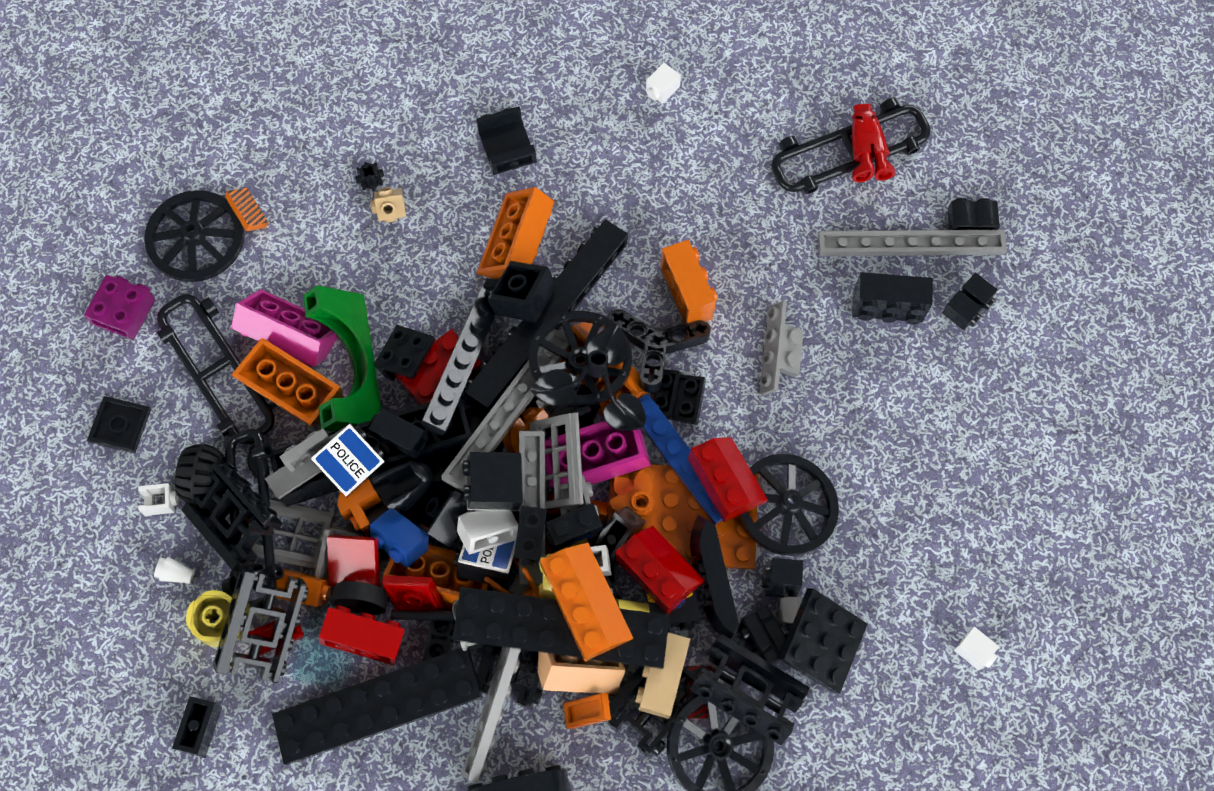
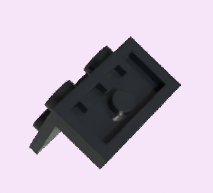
[373,325,436,381]

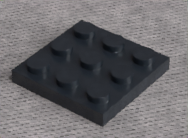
[778,588,868,694]

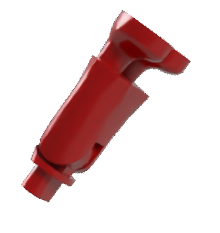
[852,103,895,183]

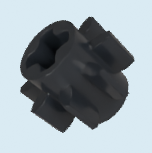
[355,162,384,191]

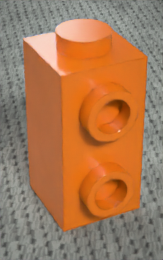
[276,569,331,607]

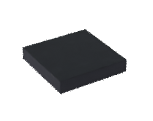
[87,396,151,454]

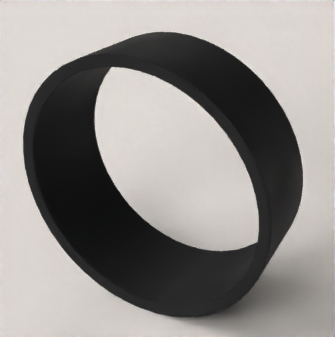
[330,581,387,615]

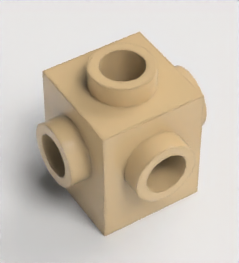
[371,187,406,223]

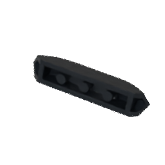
[690,515,739,639]

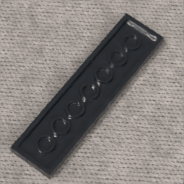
[452,587,670,669]
[272,647,483,765]

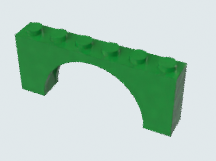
[303,285,381,432]

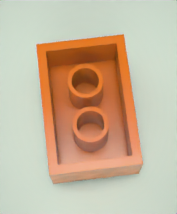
[660,239,718,324]

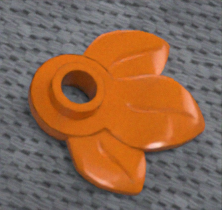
[609,470,654,516]

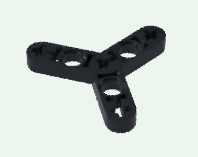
[608,309,711,393]

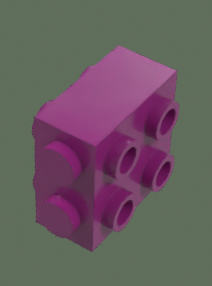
[84,274,155,340]

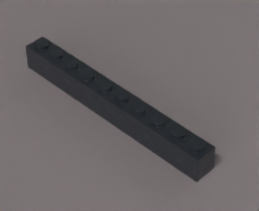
[463,219,628,416]

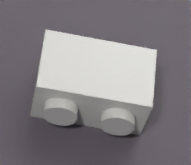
[457,510,518,555]

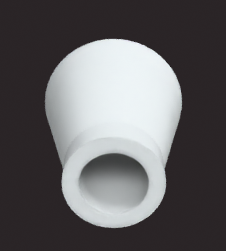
[154,557,195,584]

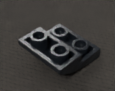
[651,369,706,425]

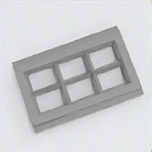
[530,413,583,510]
[242,500,335,570]

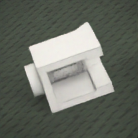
[138,483,179,517]

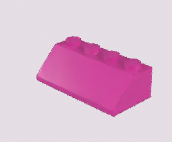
[231,289,338,367]

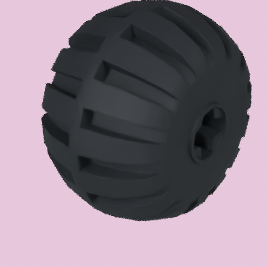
[175,444,224,503]

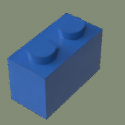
[370,509,429,568]

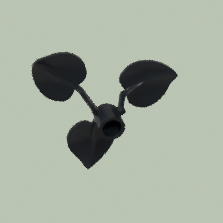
[531,324,646,431]

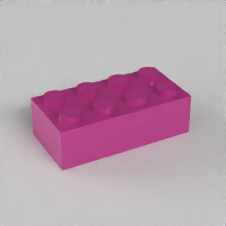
[545,421,651,491]

